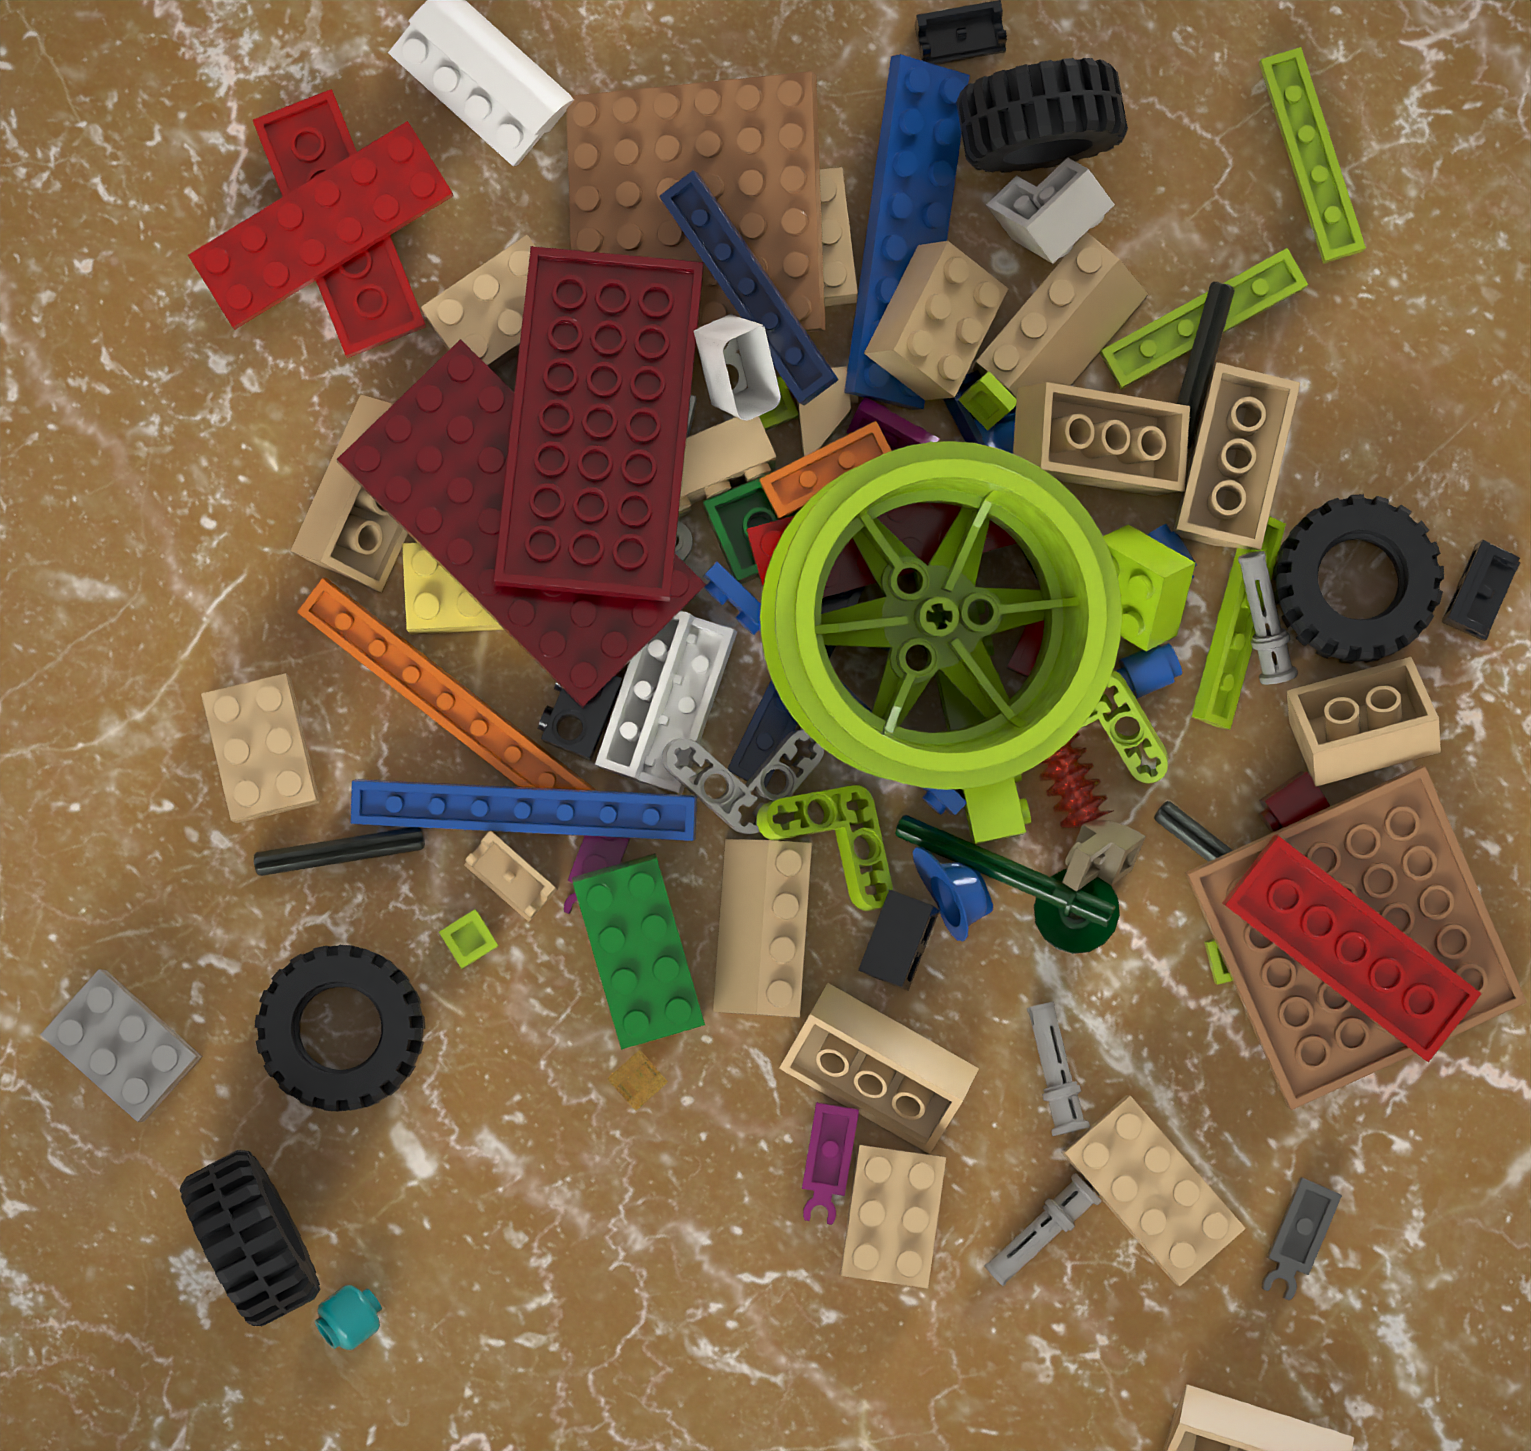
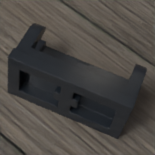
[915,0,1007,65]
[1442,539,1521,641]
[858,889,940,991]

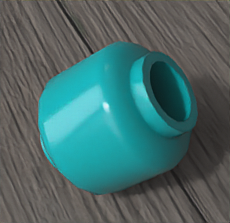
[315,1285,382,1350]

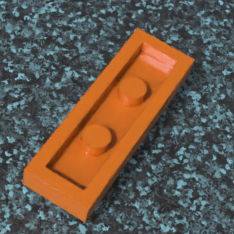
[759,421,891,519]

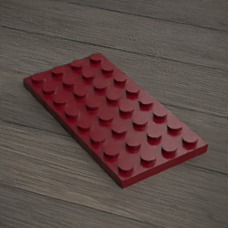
[494,246,704,602]
[336,339,706,708]

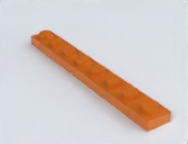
[297,577,596,791]

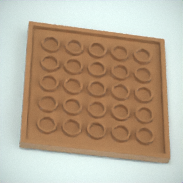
[566,71,825,332]
[1185,765,1527,1110]

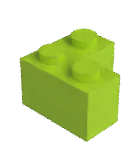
[1103,524,1195,651]

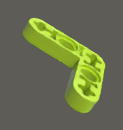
[1081,670,1168,783]
[756,785,893,911]

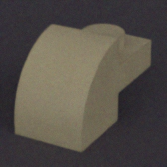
[1062,820,1146,891]

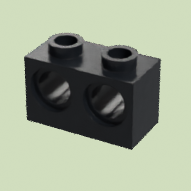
[537,675,623,761]

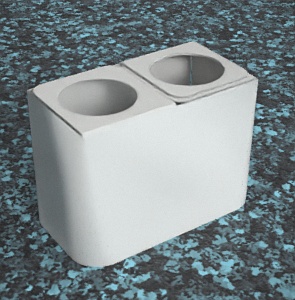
[694,314,780,421]

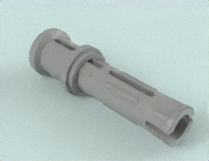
[1238,551,1298,685]
[1027,1002,1090,1136]
[984,1173,1102,1287]

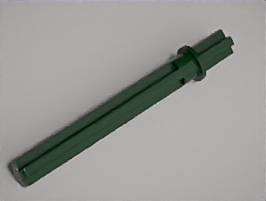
[895,815,1116,928]

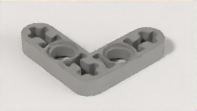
[662,729,824,834]

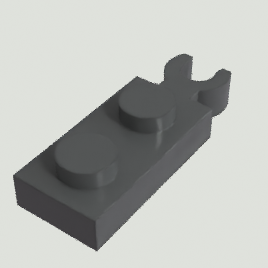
[1262,1177,1342,1300]

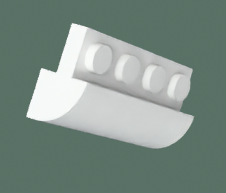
[388,0,574,166]
[595,611,737,795]

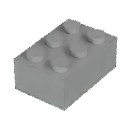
[40,969,203,1122]

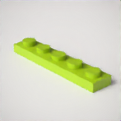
[1259,47,1366,264]
[1100,248,1308,390]
[1191,516,1286,730]

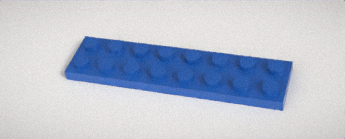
[844,54,970,410]

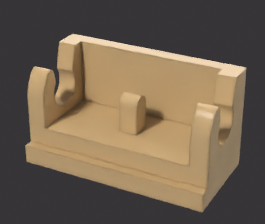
[464,831,557,922]

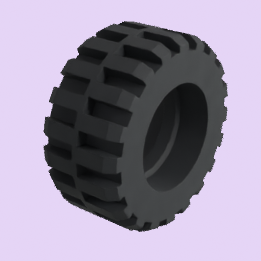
[956,58,1128,173]
[1273,494,1444,664]
[255,945,425,1112]
[180,1150,320,1326]

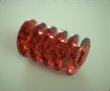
[1038,732,1113,828]

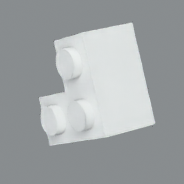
[986,158,1115,264]

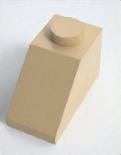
[797,367,858,457]

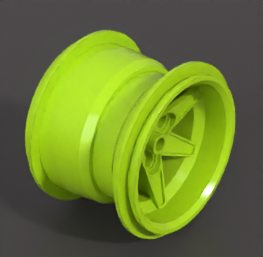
[760,441,1122,790]

